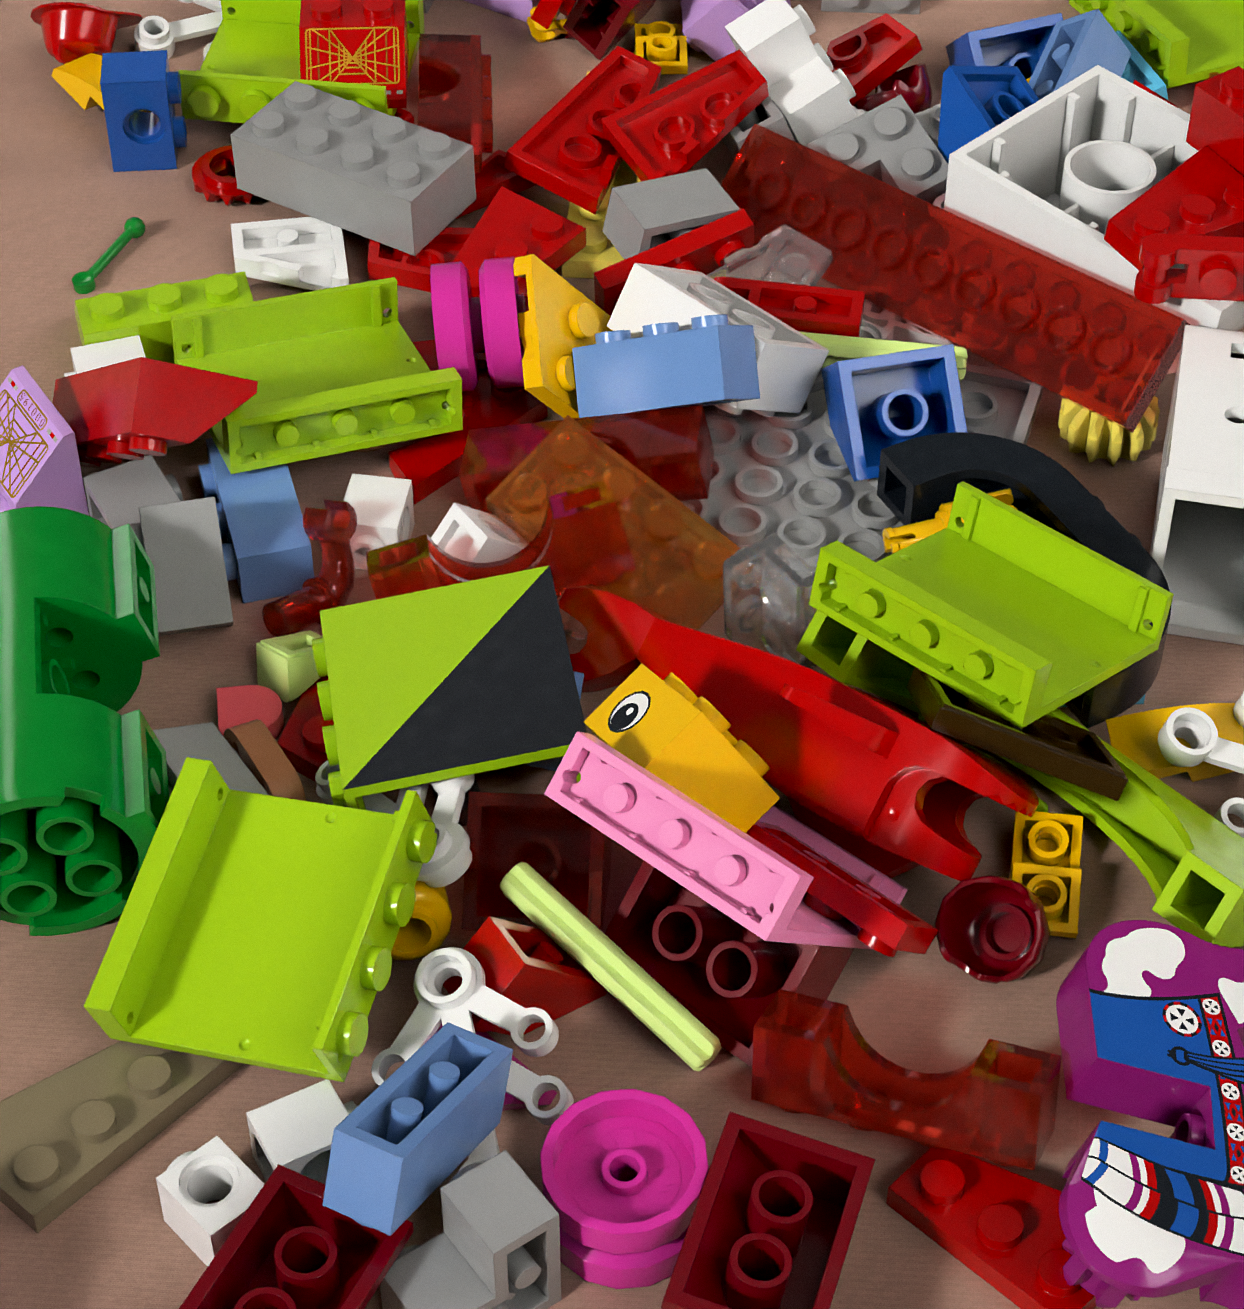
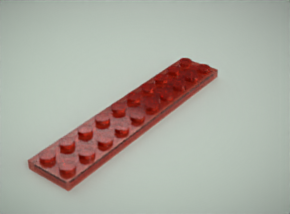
[721,123,1190,433]

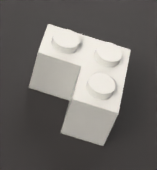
[725,0,857,154]

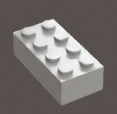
[230,81,476,256]

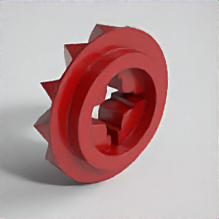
[192,145,258,206]

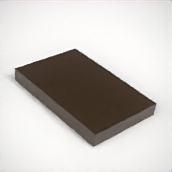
[906,667,1128,801]

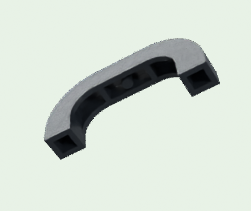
[877,432,1171,729]

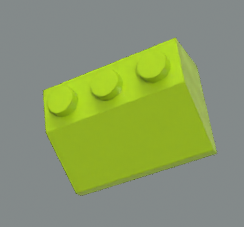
[74,271,254,364]

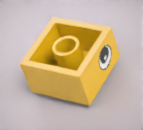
[583,664,780,833]

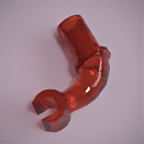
[262,500,357,637]

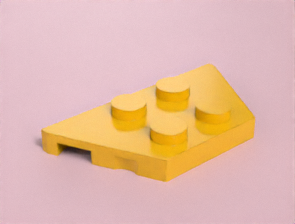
[513,254,632,443]

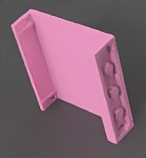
[544,731,908,950]

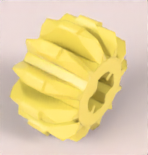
[1058,369,1160,466]

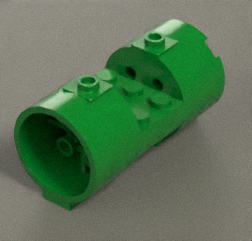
[0,506,169,936]

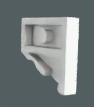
[231,217,349,291]

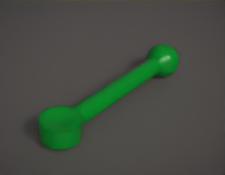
[72,217,145,294]

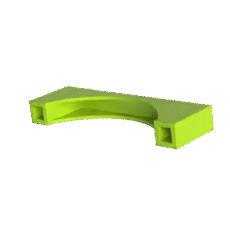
[796,610,1244,948]

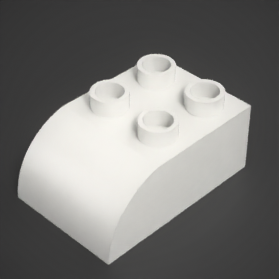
[939,65,1244,377]

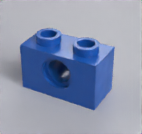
[100,50,187,172]

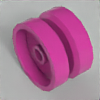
[430,256,526,392]
[540,1089,709,1289]

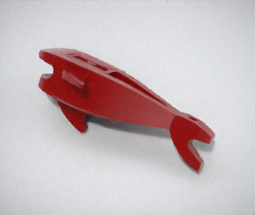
[558,587,1039,881]

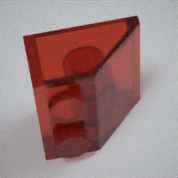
[462,792,612,931]

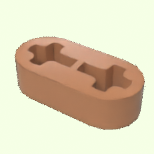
[224,719,306,801]

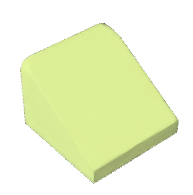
[256,630,323,702]

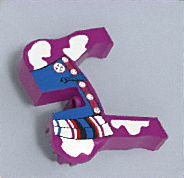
[1056,920,1244,1309]

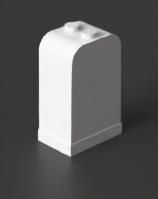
[1150,324,1244,645]

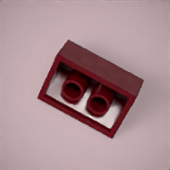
[604,861,855,1069]
[661,1111,876,1309]
[179,1164,414,1309]

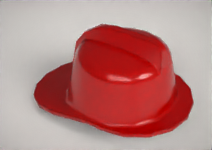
[30,2,143,64]

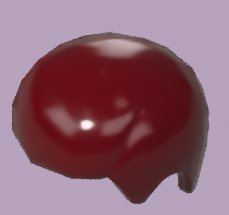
[854,63,932,114]
[934,875,1050,984]

